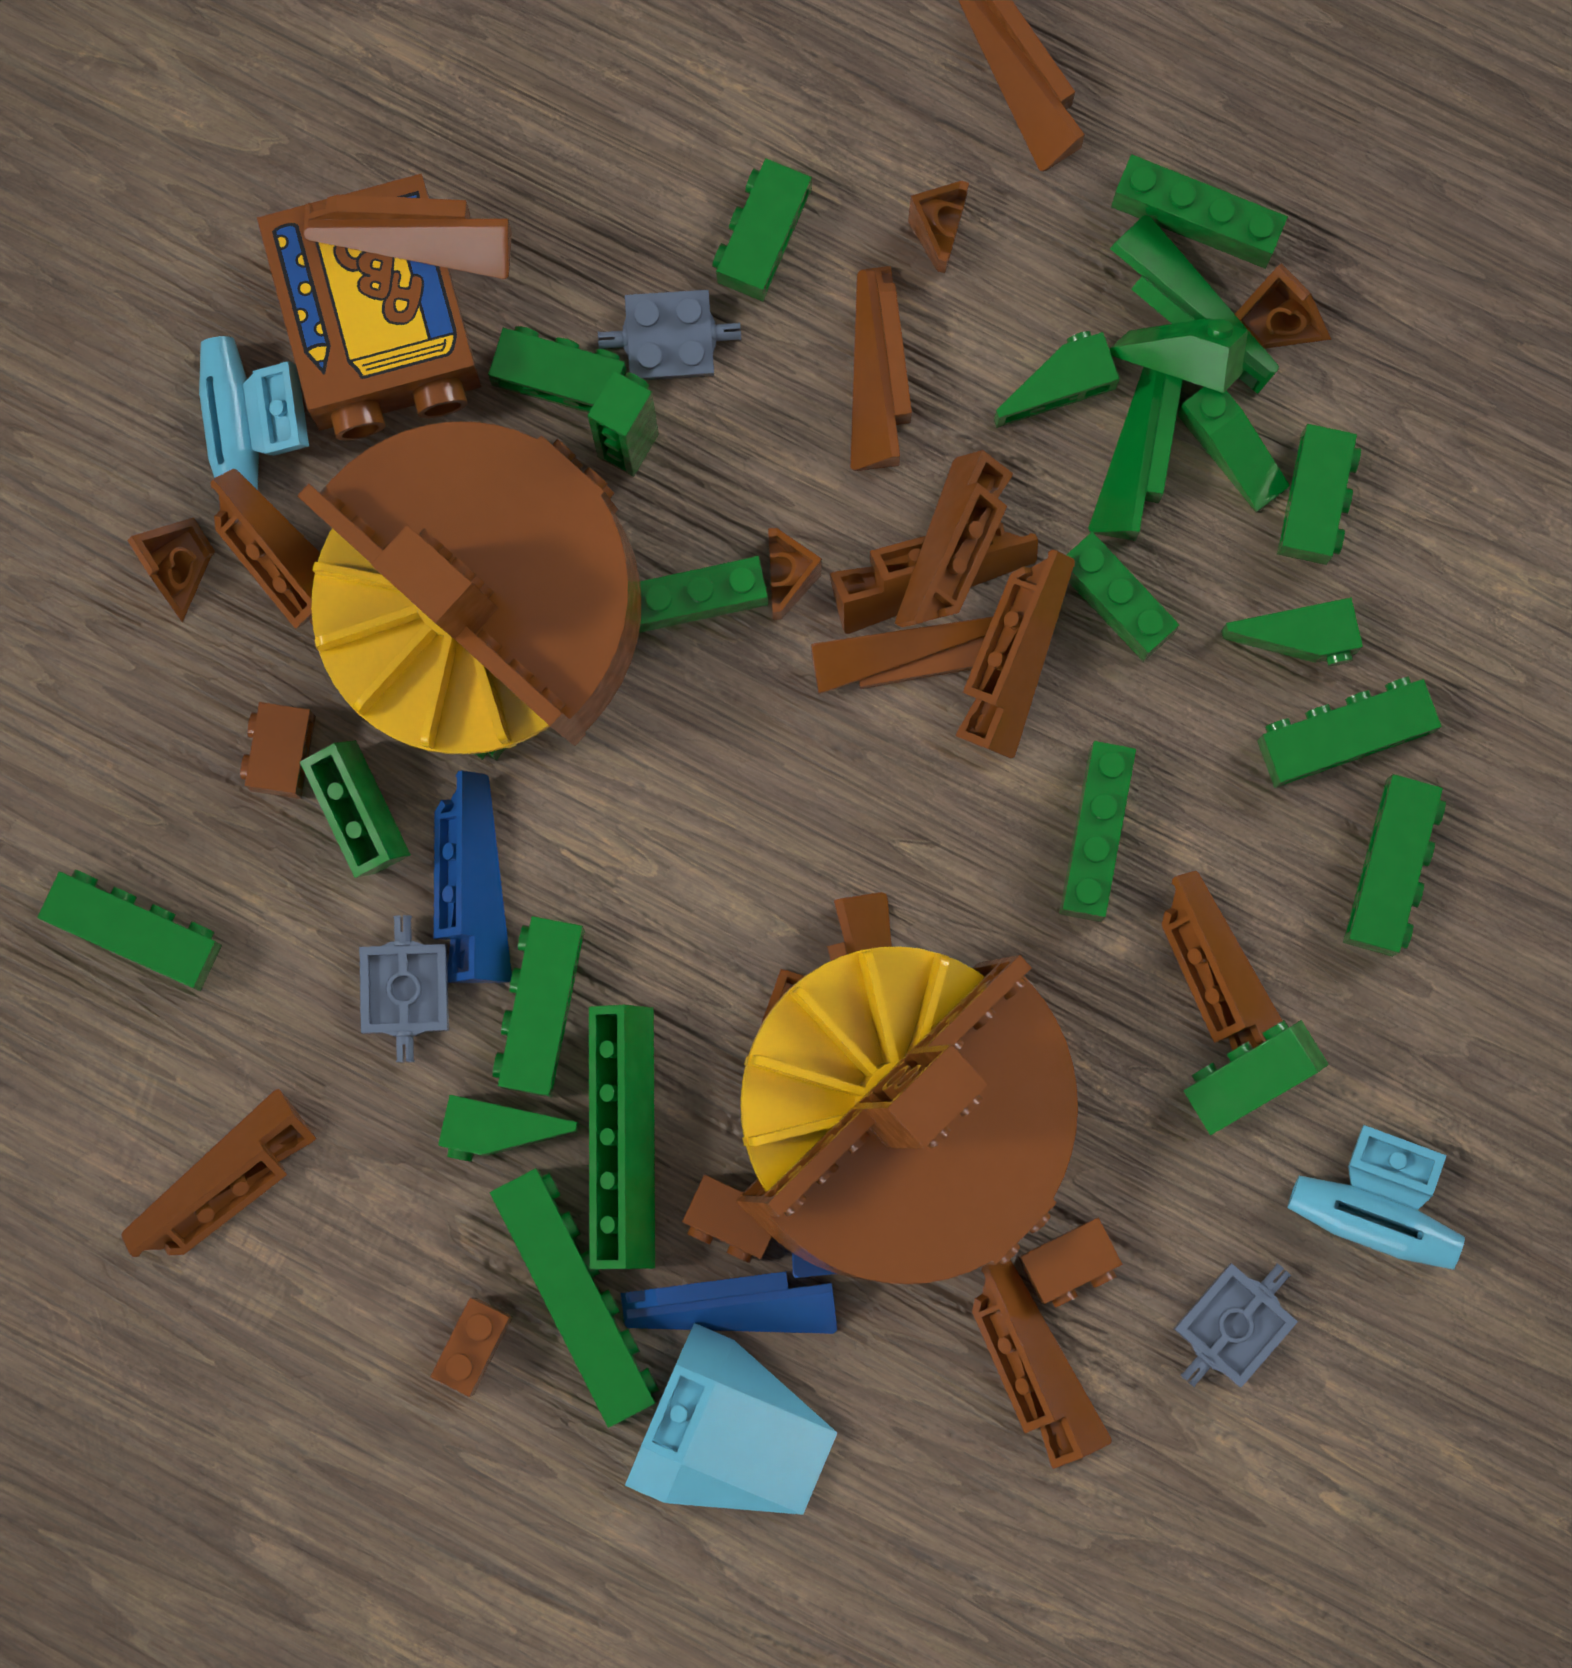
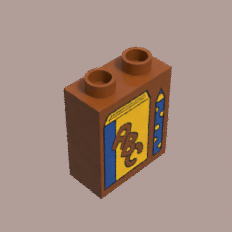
[257,173,482,441]

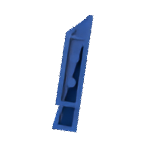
[434,770,512,983]
[621,1271,837,1334]

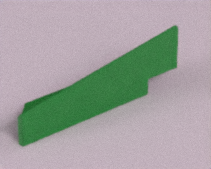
[1110,215,1279,394]
[1088,367,1183,541]

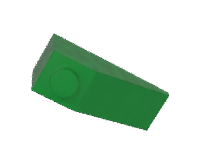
[1110,318,1248,393]
[994,331,1119,428]
[1177,387,1290,513]
[1221,597,1363,666]
[438,1095,580,1162]

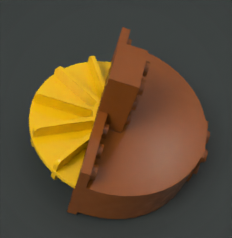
[297,422,641,754]
[736,947,1078,1284]

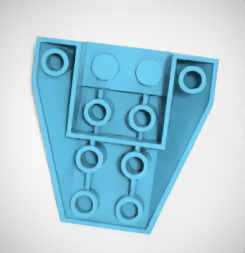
[625,1323,837,1515]

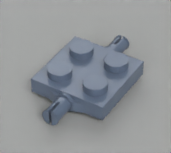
[598,290,741,380]
[359,915,449,1063]
[1173,1263,1298,1388]

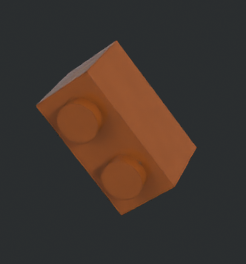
[240,702,316,799]
[682,1174,772,1264]
[1018,1217,1123,1308]
[430,1297,513,1397]

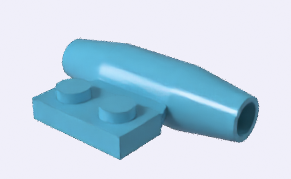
[199,336,309,490]
[1287,1125,1465,1270]

